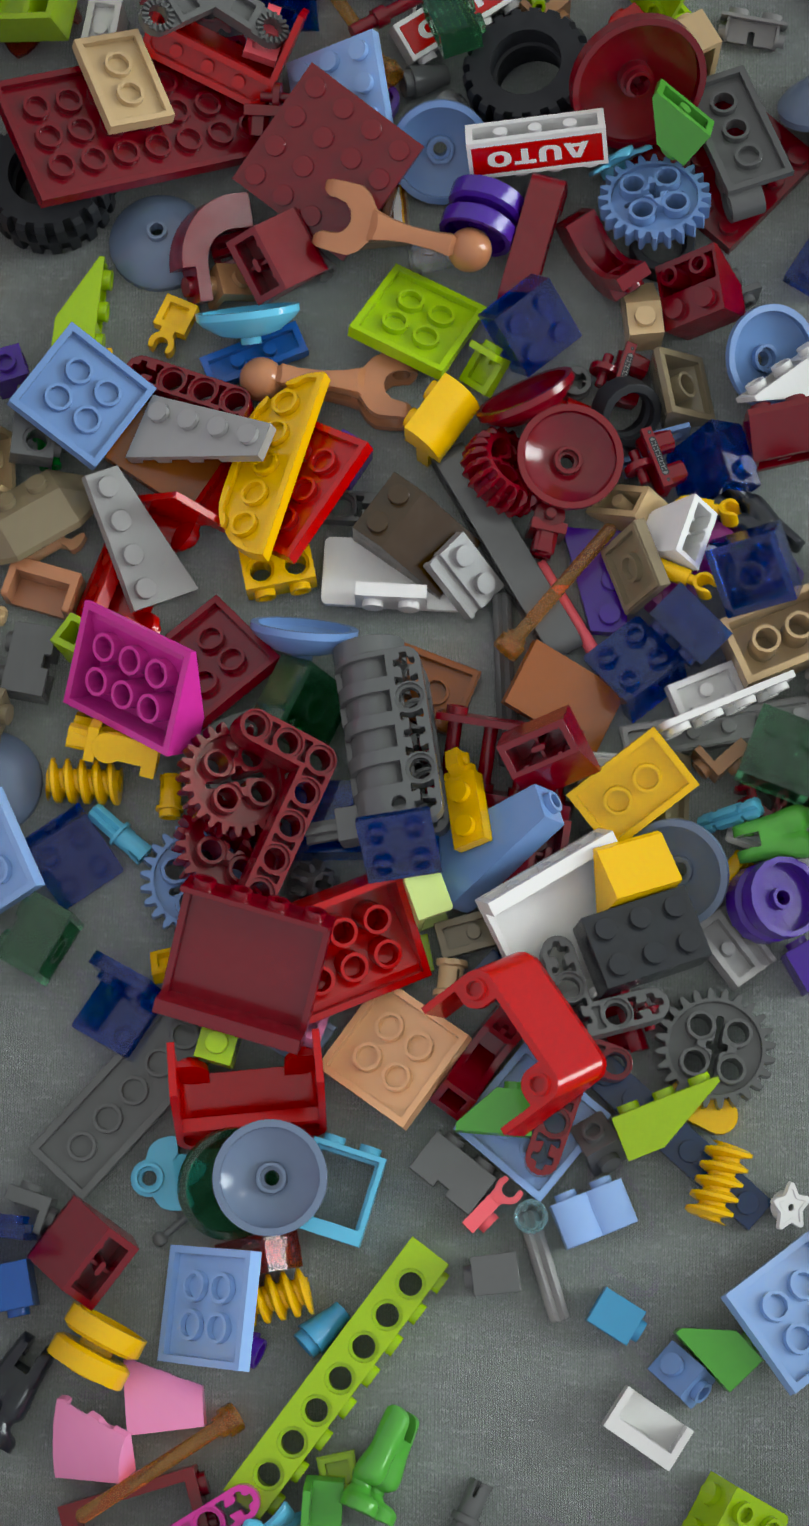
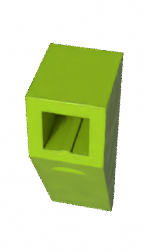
[51,256,114,347]
[611,1071,720,1161]

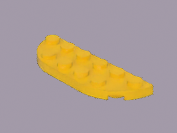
[219,372,330,562]

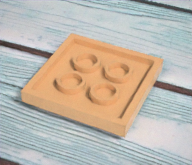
[322,988,472,1131]

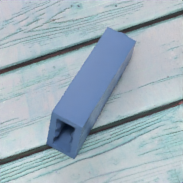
[428,784,565,913]

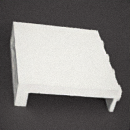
[475,828,618,1000]

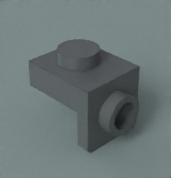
[570,1111,627,1177]
[4,1180,60,1235]

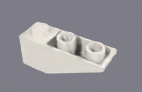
[735,341,809,403]

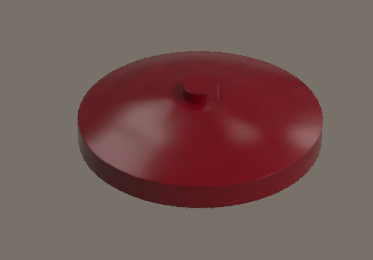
[569,12,707,149]

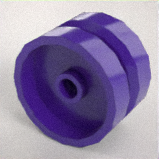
[439,174,524,257]
[726,856,809,944]

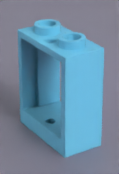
[299,1132,387,1248]

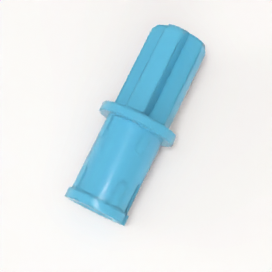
[87,804,152,865]

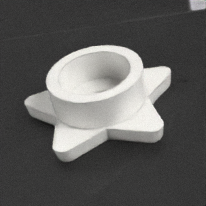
[770,1181,809,1230]

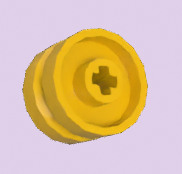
[47,1301,147,1391]

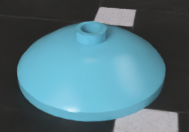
[195,302,300,345]

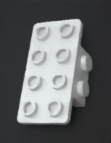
[321,537,458,613]
[655,660,796,741]

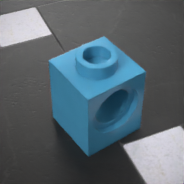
[585,1287,647,1346]

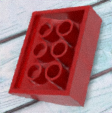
[290,866,432,1024]

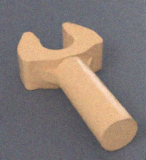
[26,533,87,561]

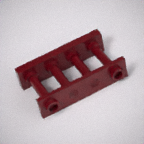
[425,704,585,821]

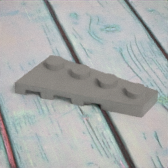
[125,395,277,463]
[81,465,198,613]

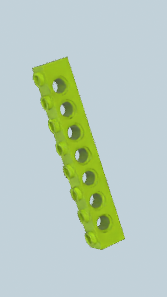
[223,1236,450,1520]

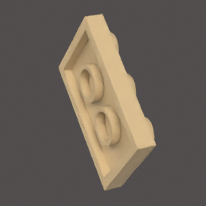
[72,28,175,135]

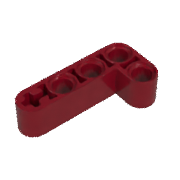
[496,173,568,313]
[127,355,254,418]
[524,1039,633,1178]

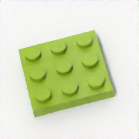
[347,263,487,380]

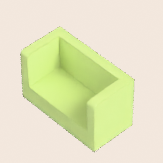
[403,867,453,932]

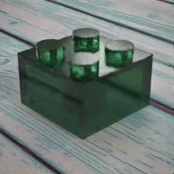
[254,654,342,756]
[733,703,809,805]
[0,891,84,987]

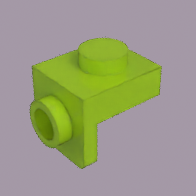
[459,339,511,398]

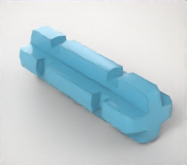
[697,797,764,833]

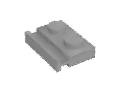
[423,531,504,620]
[700,905,777,992]

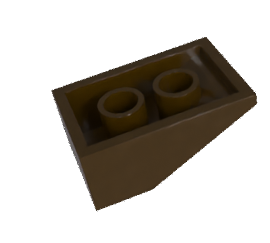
[352,472,481,600]

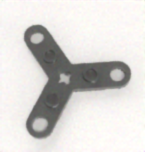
[138,0,289,49]

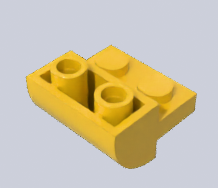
[403,372,480,467]

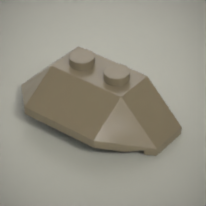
[0,469,94,565]

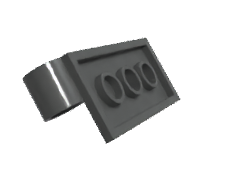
[697,65,794,223]

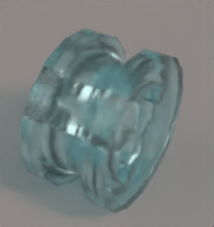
[513,1199,548,1234]

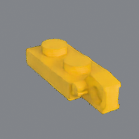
[444,747,493,853]

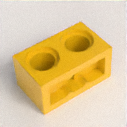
[238,544,318,602]

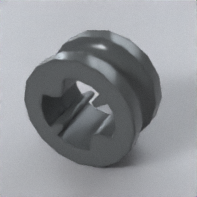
[565,366,592,401]

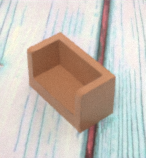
[0,558,86,620]

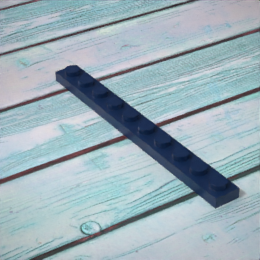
[475,949,771,1231]

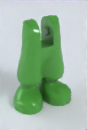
[732,804,809,864]
[339,1405,420,1526]

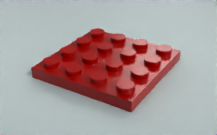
[194,421,373,565]

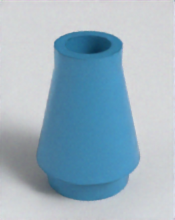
[293,1302,351,1359]

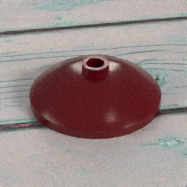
[476,366,575,428]
[516,404,624,510]

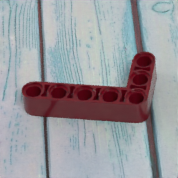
[230,708,337,897]

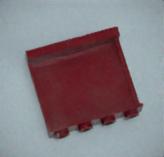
[152,874,336,1055]

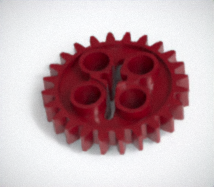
[175,722,289,841]
[171,795,288,895]

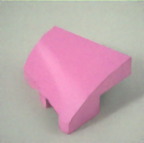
[123,1359,207,1436]
[53,1395,136,1484]

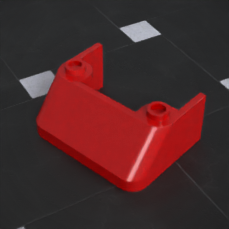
[143,8,310,105]
[76,491,220,634]
[421,952,607,1137]
[166,1028,327,1150]

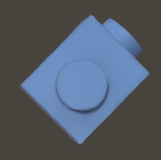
[647,1340,715,1409]

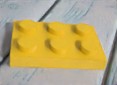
[566,725,700,841]

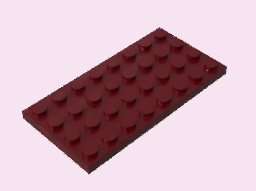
[0,34,272,208]

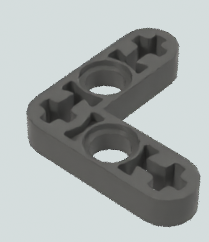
[539,936,670,1040]

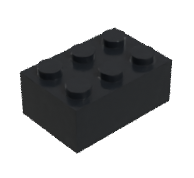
[573,885,712,999]

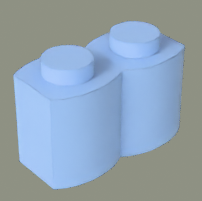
[549,1175,638,1250]

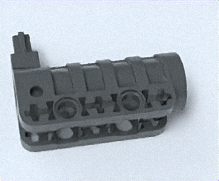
[305,634,450,849]

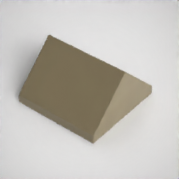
[649,346,716,429]

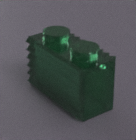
[421,0,486,59]

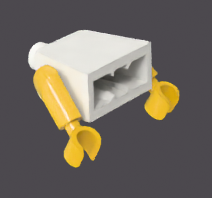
[646,493,741,600]

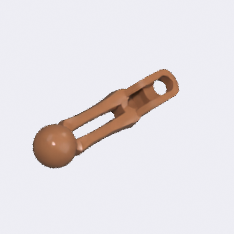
[312,179,492,273]
[239,353,419,431]

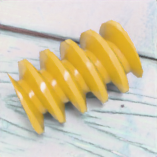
[45,757,123,806]
[684,1140,753,1226]
[254,1267,314,1326]

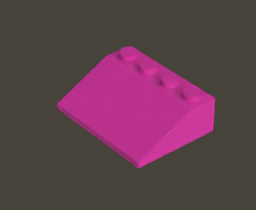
[63,600,204,756]

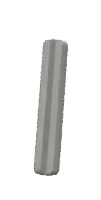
[518,1210,569,1323]

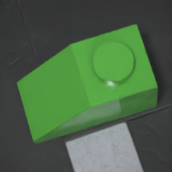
[652,78,715,166]
[455,1081,532,1138]
[672,1327,763,1392]

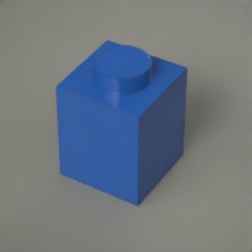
[0,1259,40,1319]

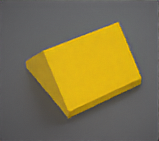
[593,830,683,913]

